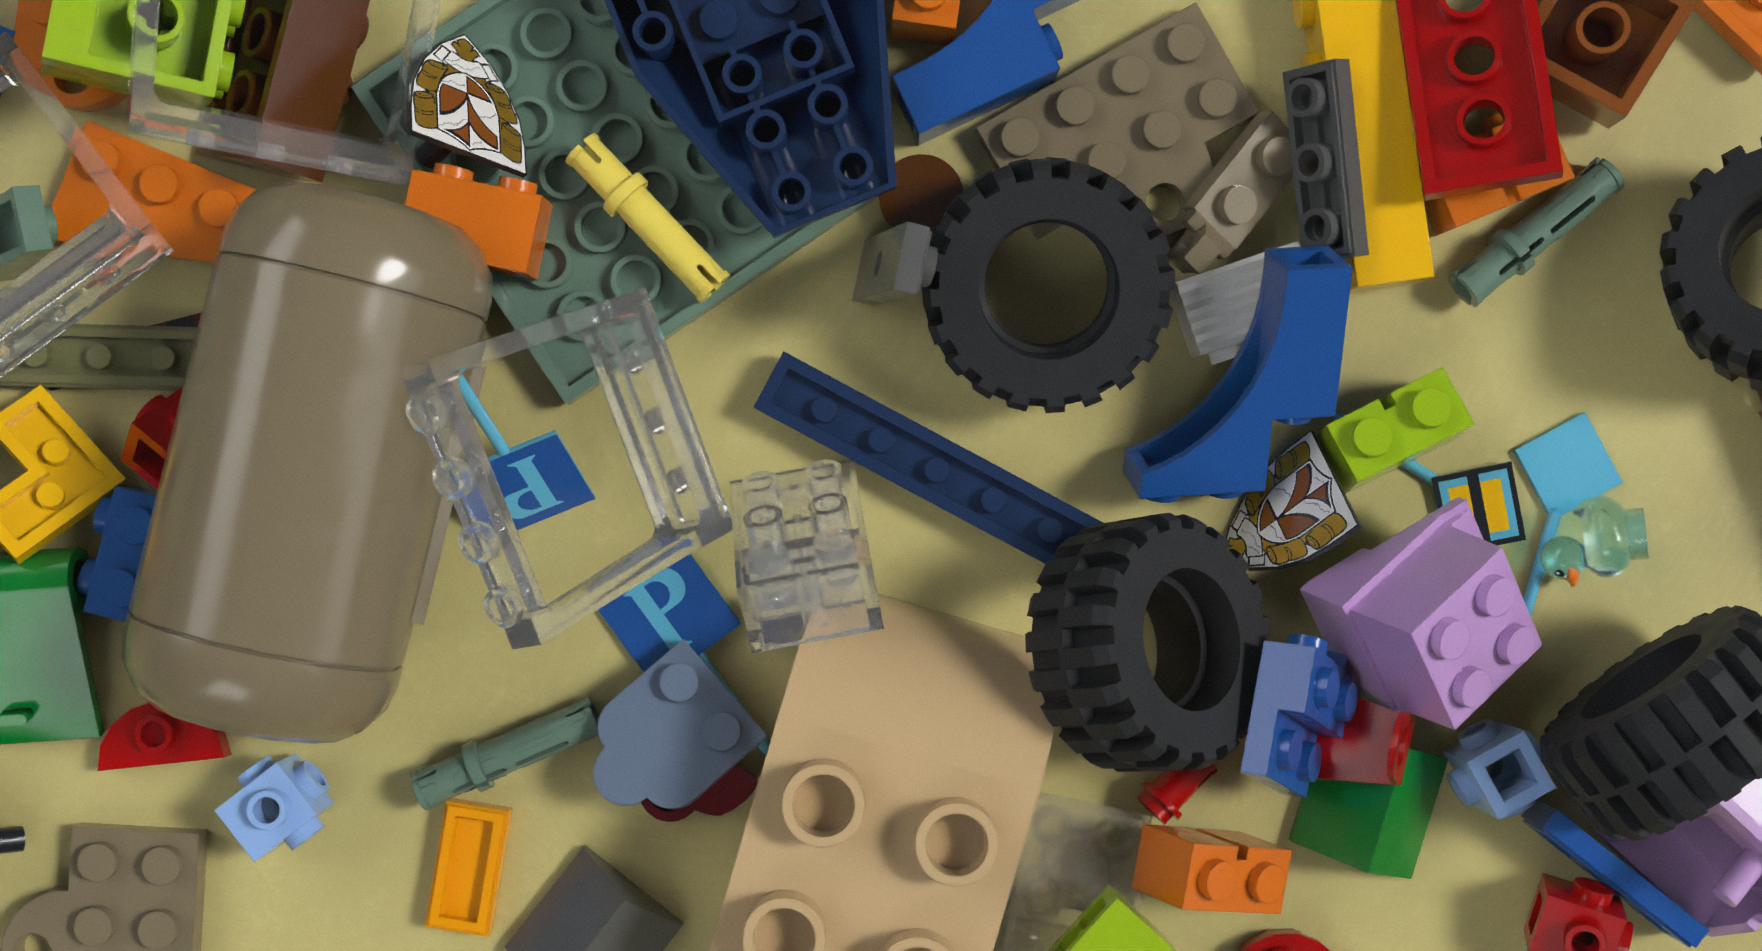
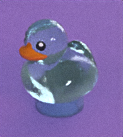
[1540,496,1649,587]

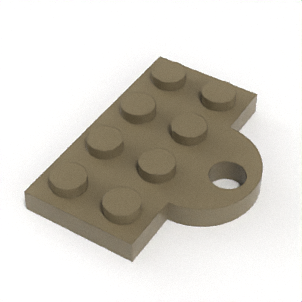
[975,2,1259,240]
[0,822,208,951]

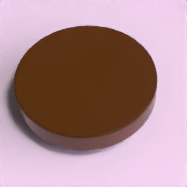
[879,154,963,232]

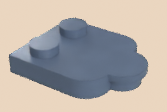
[593,639,768,810]

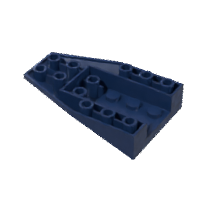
[604,0,897,238]

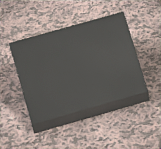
[505,845,684,951]

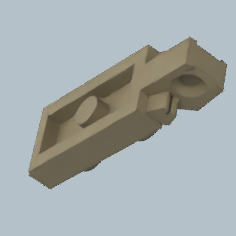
[1168,110,1293,275]

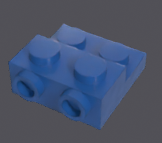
[77,486,157,622]
[1240,634,1358,798]

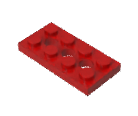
[1396,0,1563,201]

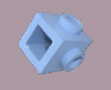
[1443,719,1556,820]
[214,753,335,862]

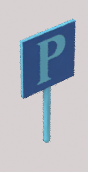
[449,369,596,539]
[592,538,770,754]

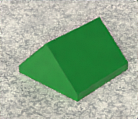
[1288,746,1448,879]

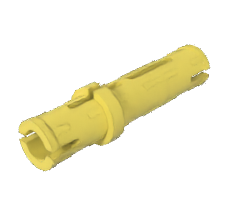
[565,133,730,303]

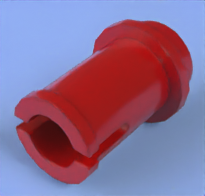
[1137,763,1218,825]

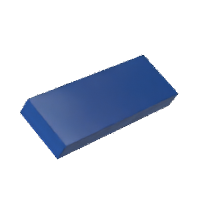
[1521,800,1710,948]

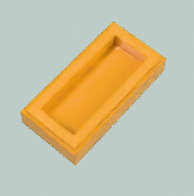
[425,798,513,937]

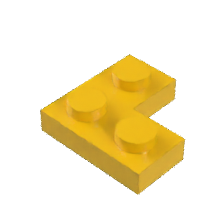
[0,384,128,565]

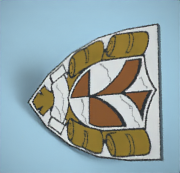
[407,34,527,178]
[1226,430,1362,571]

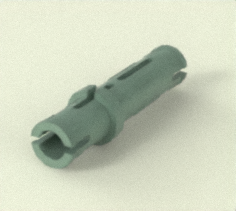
[1449,157,1624,307]
[410,697,599,810]

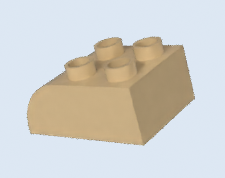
[709,577,1055,951]

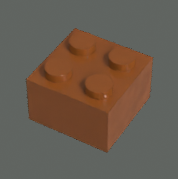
[1537,0,1698,129]

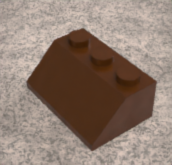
[195,0,370,183]

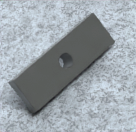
[1283,58,1369,259]
[852,221,938,306]

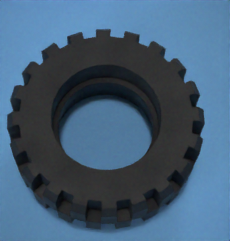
[1659,137,1762,392]
[922,157,1175,413]
[1025,513,1271,772]
[1540,605,1762,841]

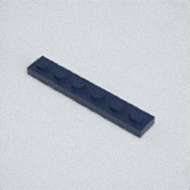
[753,351,1103,564]

